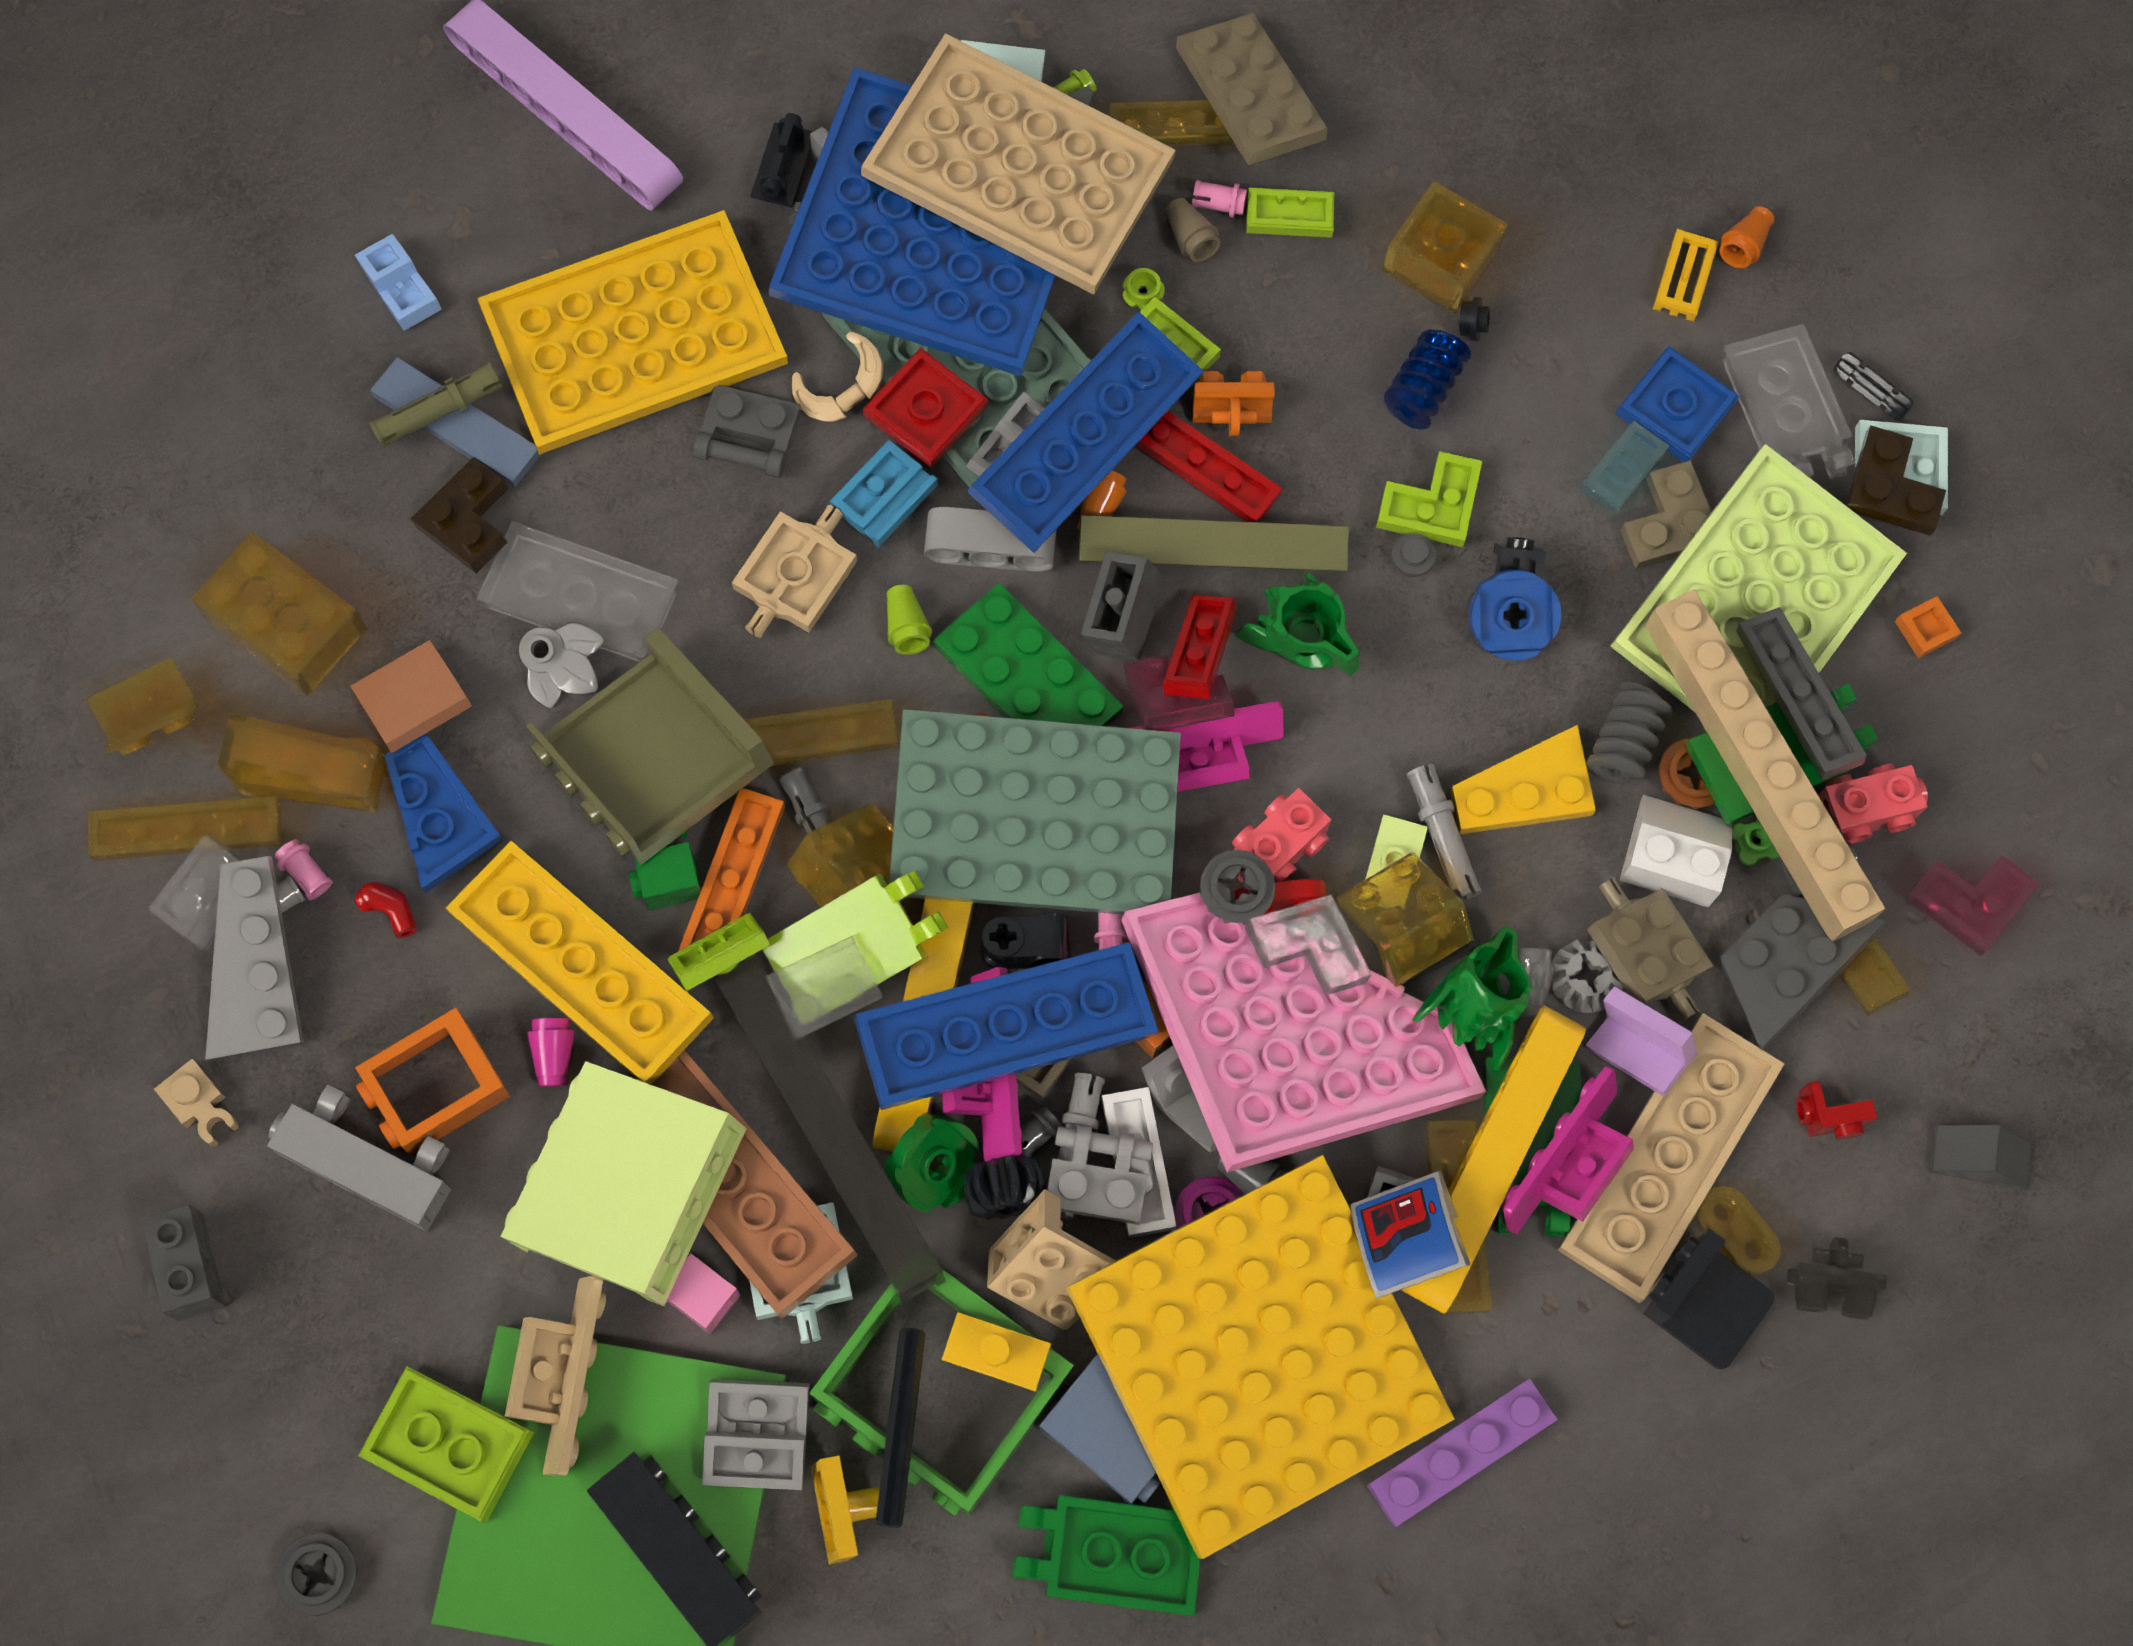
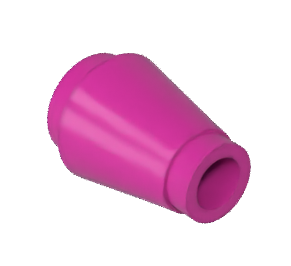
[527,1018,575,1087]

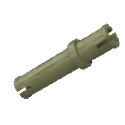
[369,362,503,448]

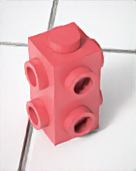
[1818,764,1928,844]
[1232,788,1332,884]

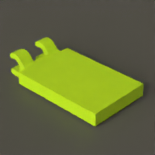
[762,870,948,1026]

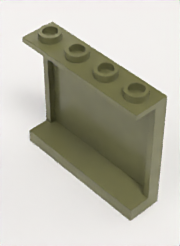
[526,628,774,865]

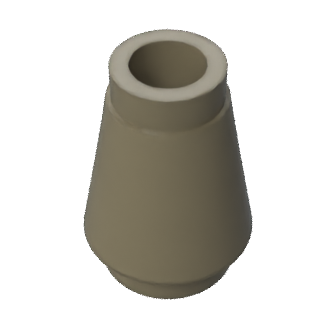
[1164,198,1221,262]

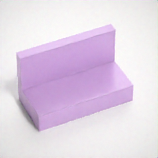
[1585,986,1697,1097]

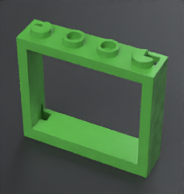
[809,1250,1074,1516]

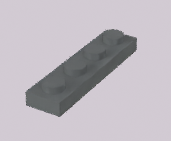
[1736,607,1867,780]

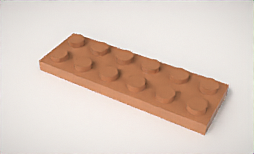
[636,1050,858,1319]

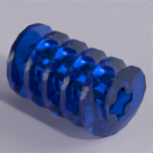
[1384,329,1471,429]

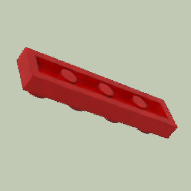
[1136,411,1282,523]

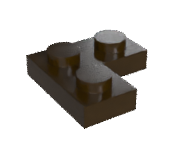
[1846,425,1946,536]
[411,457,509,574]

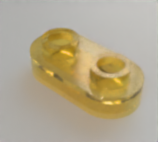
[1698,1186,1781,1275]

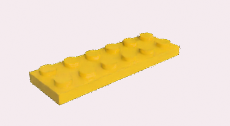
[446,841,714,1085]

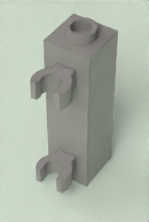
[267,1085,451,1232]

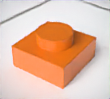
[1895,596,1961,659]

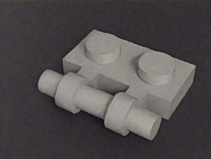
[1047,1125,1153,1225]

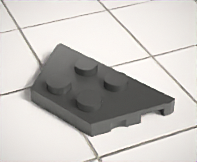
[1720,893,1885,1051]

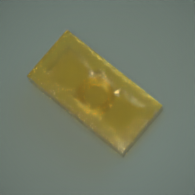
[1840,937,1910,1016]

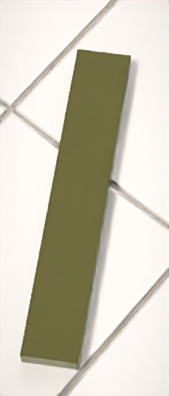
[1079,515,1349,572]

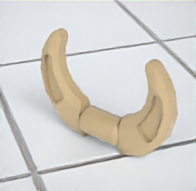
[792,332,883,422]

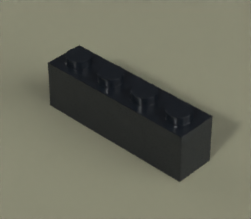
[586,1451,762,1646]

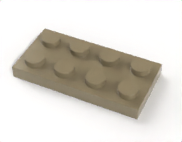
[1176,13,1328,165]

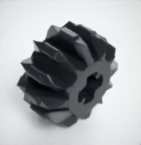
[964,1155,1046,1220]

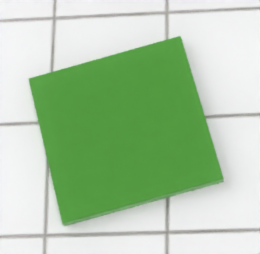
[431,1325,787,1646]

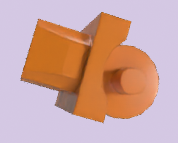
[1192,371,1275,437]

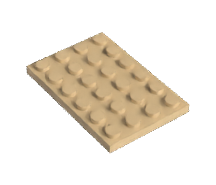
[861,33,1176,295]

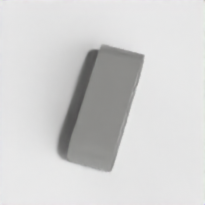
[923,507,1056,572]

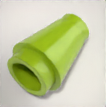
[886,584,932,655]

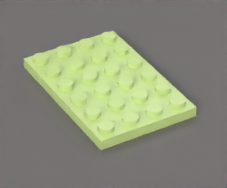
[1610,444,1907,712]

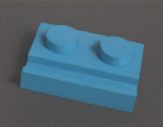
[829,440,938,548]

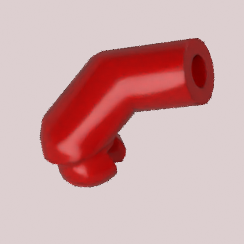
[355,881,418,939]

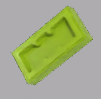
[1246,187,1334,238]
[667,913,770,991]

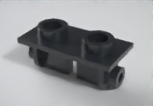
[750,113,814,208]

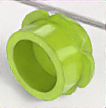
[1122,268,1165,310]

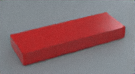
[1163,594,1237,699]

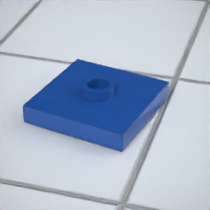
[1615,346,1740,462]

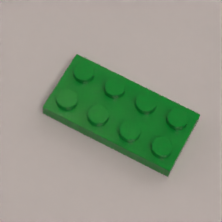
[933,583,1124,726]

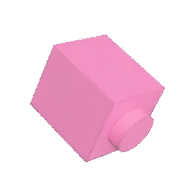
[667,1253,741,1334]

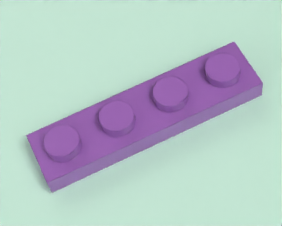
[1367,1378,1558,1528]

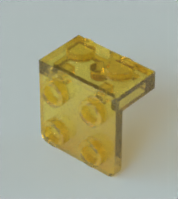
[86,656,199,756]
[787,804,893,907]

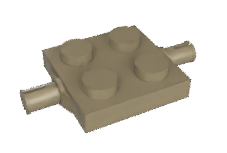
[1587,877,1713,1021]

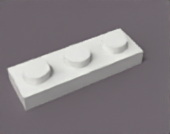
[1101,1087,1176,1238]

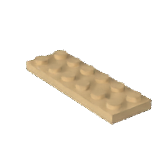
[1558,1013,1784,1303]

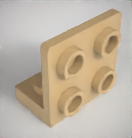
[987,1189,1116,1330]

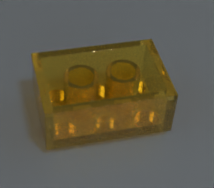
[191,532,367,696]

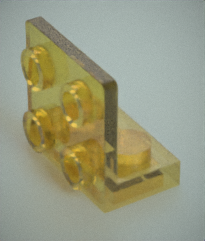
[1337,853,1474,987]

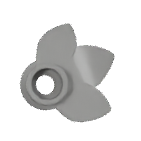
[519,623,605,708]

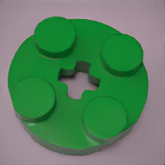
[884,1113,979,1212]

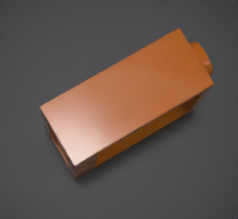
[355,1008,511,1156]

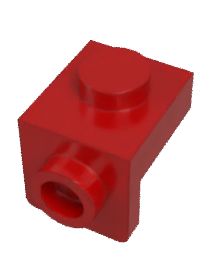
[1796,1081,1877,1140]

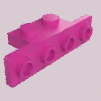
[1131,701,1284,792]
[942,967,1022,1162]
[1502,1066,1634,1235]

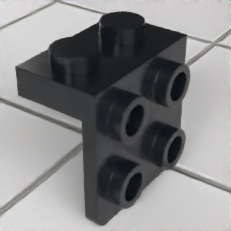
[1643,1229,1775,1370]

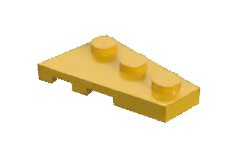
[1450,725,1596,834]

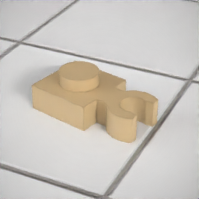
[154,1058,239,1147]

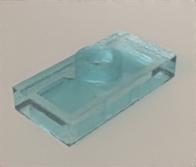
[1580,421,1670,515]

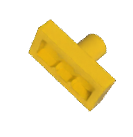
[942,1312,1052,1392]
[810,1456,879,1565]

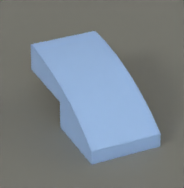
[355,234,442,331]

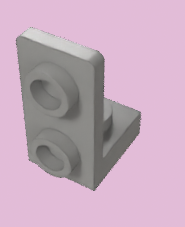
[1141,1045,1217,1152]

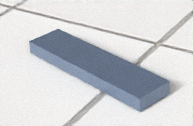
[370,357,541,487]

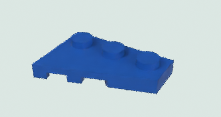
[384,734,503,893]

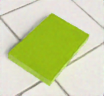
[358,1366,534,1523]

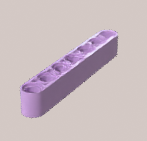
[443,0,683,211]

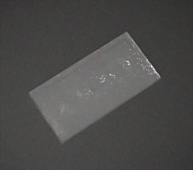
[476,521,680,662]

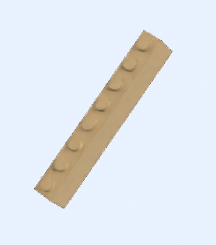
[1645,589,1886,942]

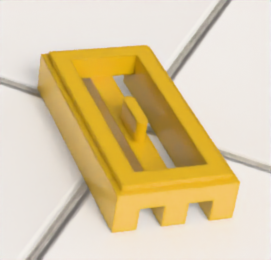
[1652,229,1719,322]

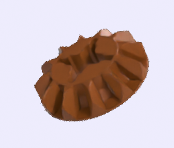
[1657,738,1715,810]

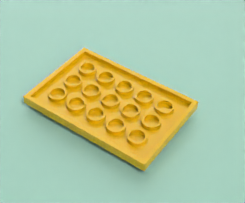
[477,210,788,455]

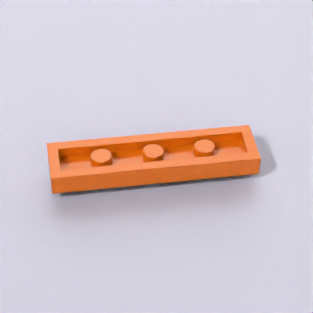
[678,788,785,976]

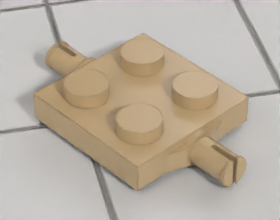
[732,505,857,638]

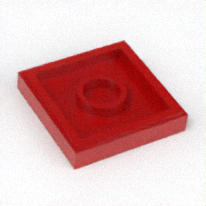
[863,347,988,468]

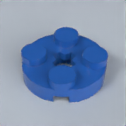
[1468,569,1561,661]

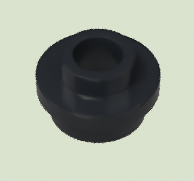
[1459,297,1490,341]

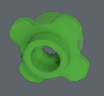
[1732,818,1780,866]

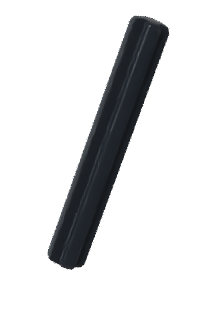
[876,1328,926,1528]

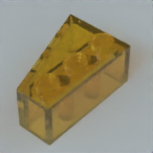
[217,712,387,813]

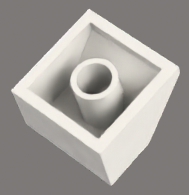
[1619,795,1732,907]

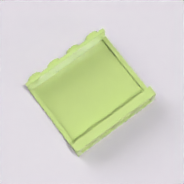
[500,1061,747,1306]

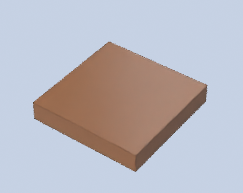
[350,640,472,753]

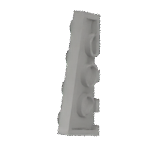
[205,856,304,1060]

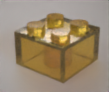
[1382,181,1508,314]

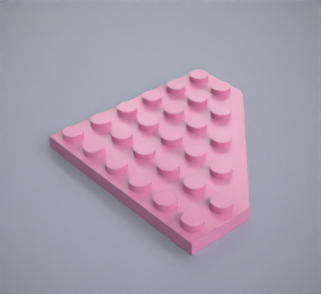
[1121,893,1486,1172]

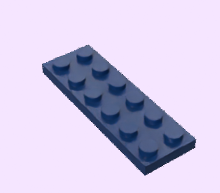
[967,312,1204,553]
[854,942,1158,1110]

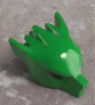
[1236,572,1360,677]
[1412,925,1532,1071]

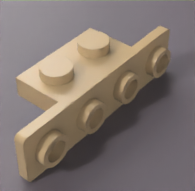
[505,1275,606,1476]

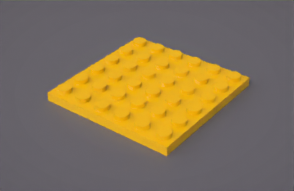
[1066,1155,1455,1559]

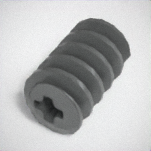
[1586,682,1672,784]

